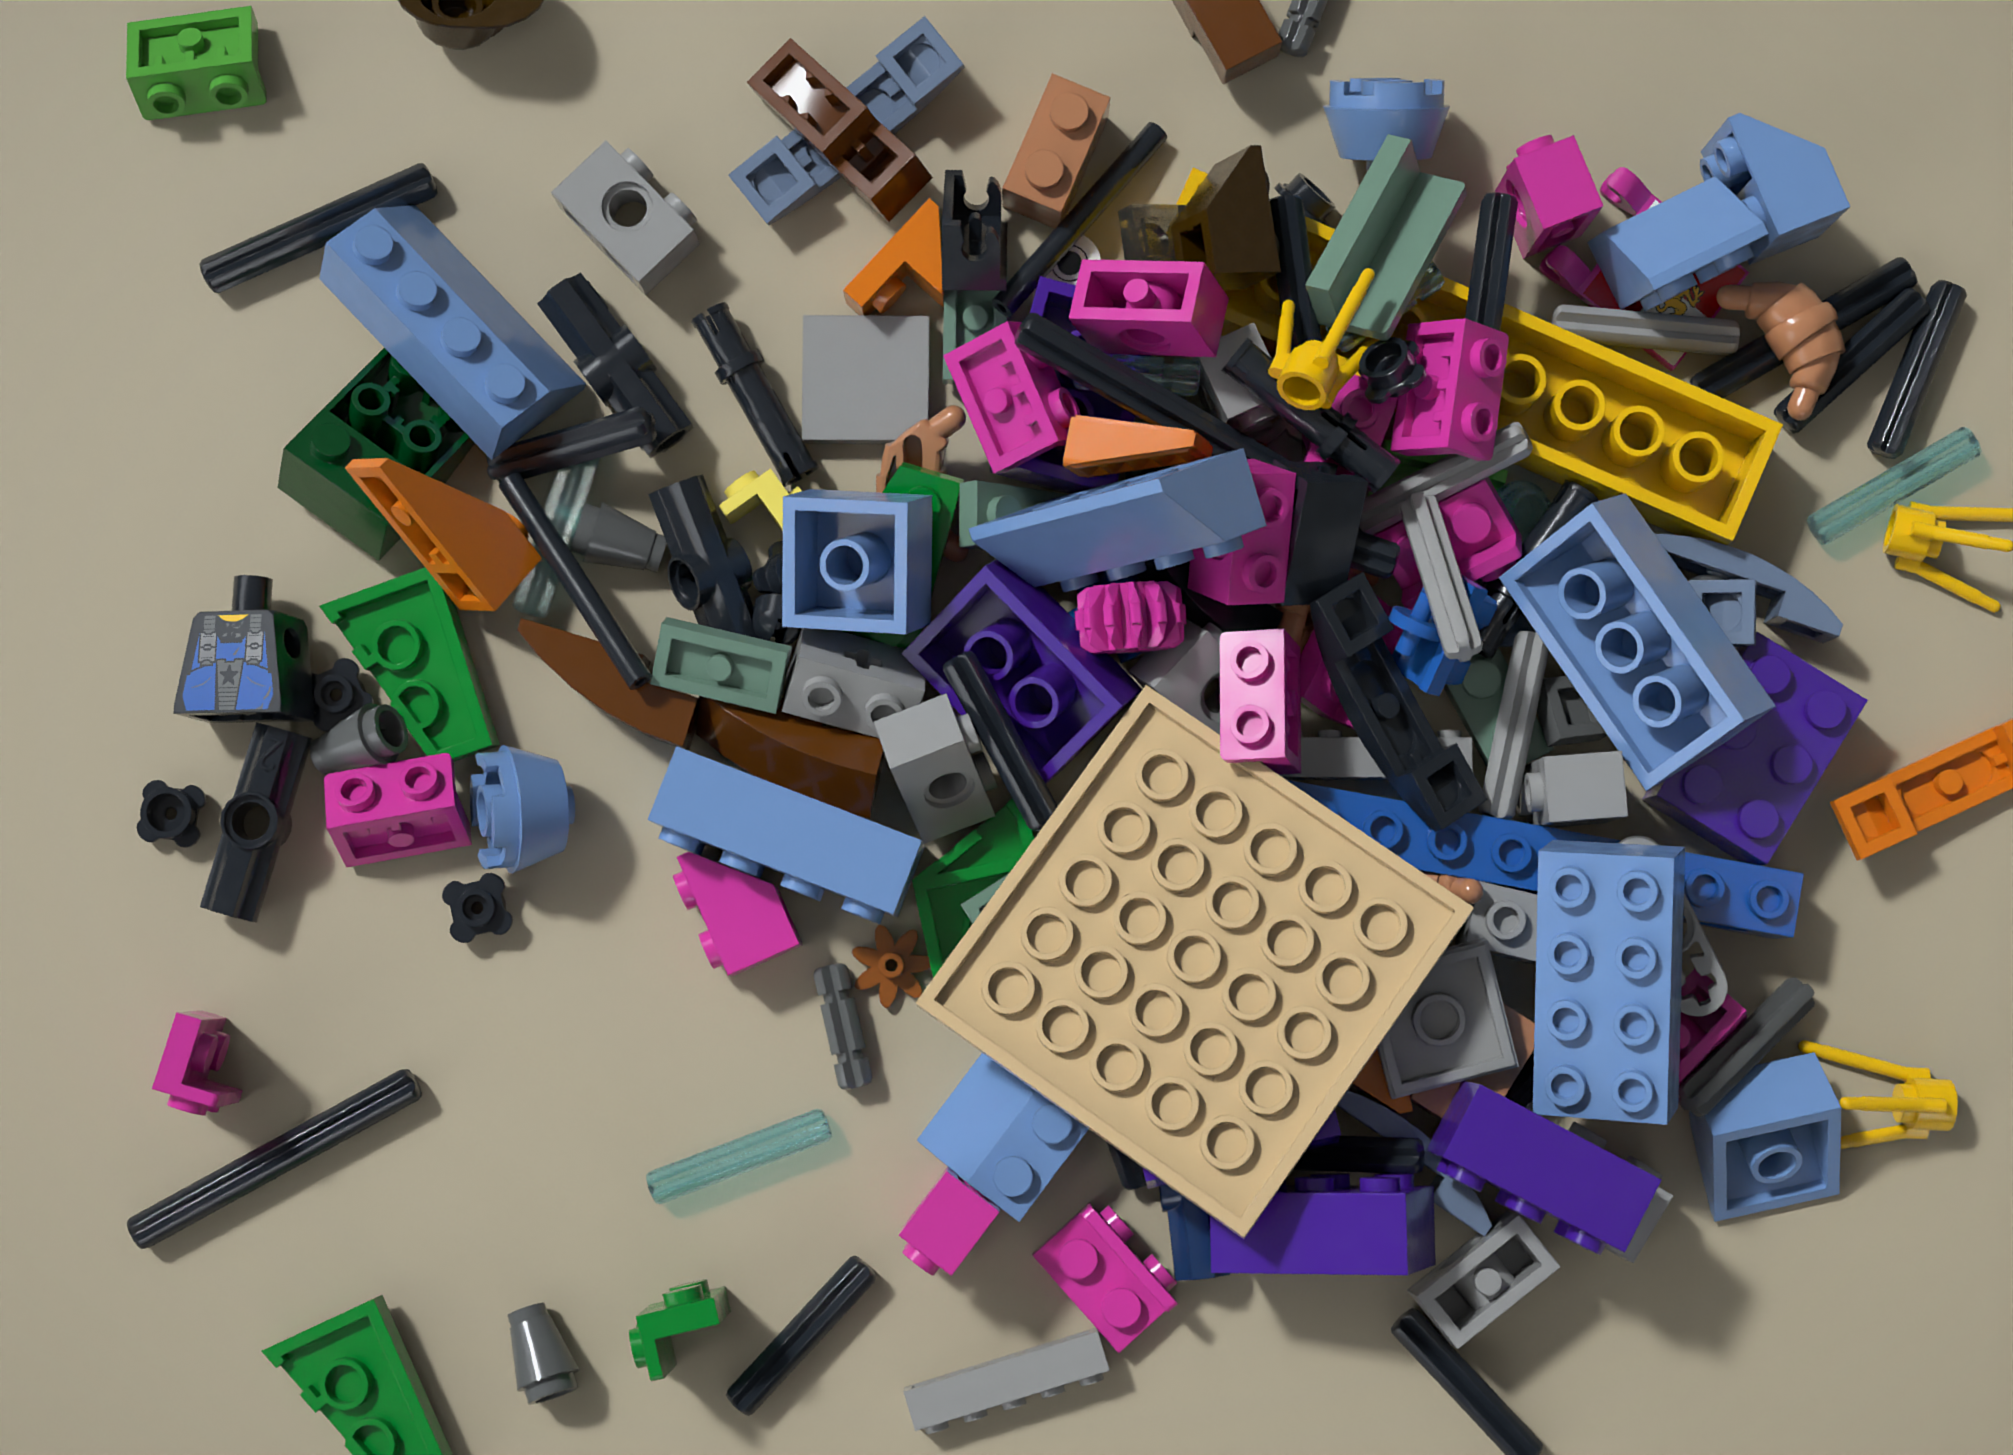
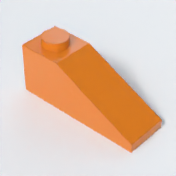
[345,458,542,611]

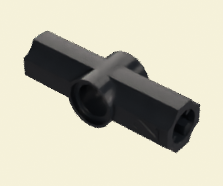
[537,272,694,459]
[648,474,758,638]
[200,722,313,923]

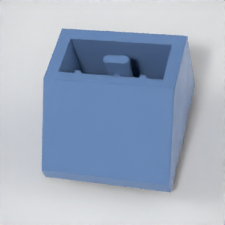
[1700,113,1850,265]
[1587,176,1769,311]

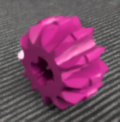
[1075,580,1187,654]

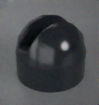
[752,594,802,645]

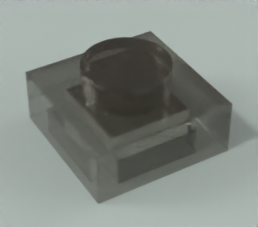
[1118,204,1186,261]

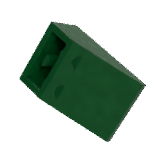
[277,348,475,561]

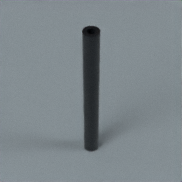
[992,122,1167,317]
[499,473,652,690]

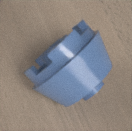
[1323,78,1450,171]
[470,745,575,874]

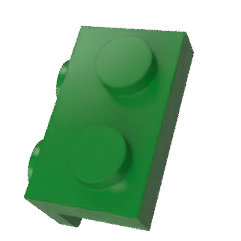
[629,1279,731,1381]

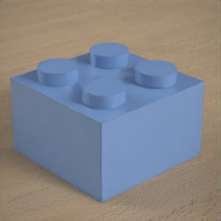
[782,489,932,634]

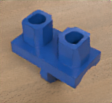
[1388,574,1498,696]

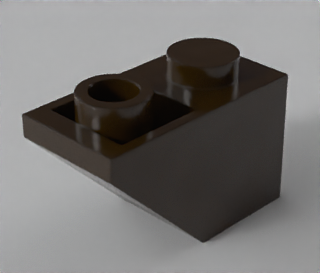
[1171,145,1281,290]

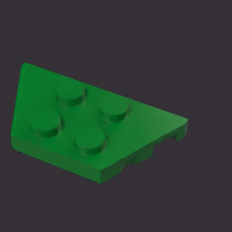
[912,798,1034,978]

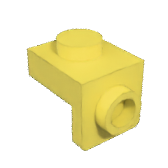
[719,468,802,532]

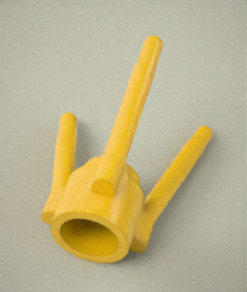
[1268,268,1379,410]
[1883,501,2013,613]
[1798,1040,1958,1149]

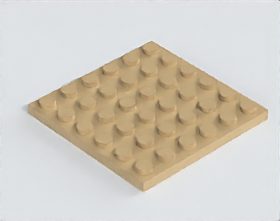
[916,685,1474,1239]

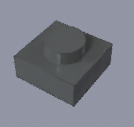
[1537,676,1608,747]

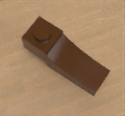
[747,38,933,222]

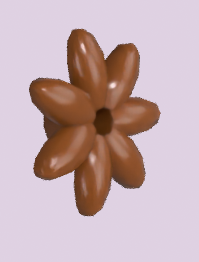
[852,924,931,1008]

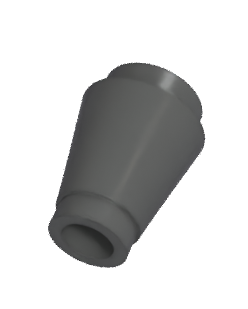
[570,502,667,573]
[310,703,408,775]
[507,1302,580,1405]

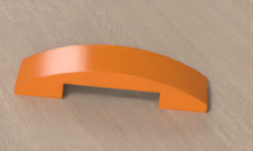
[1830,718,2013,861]

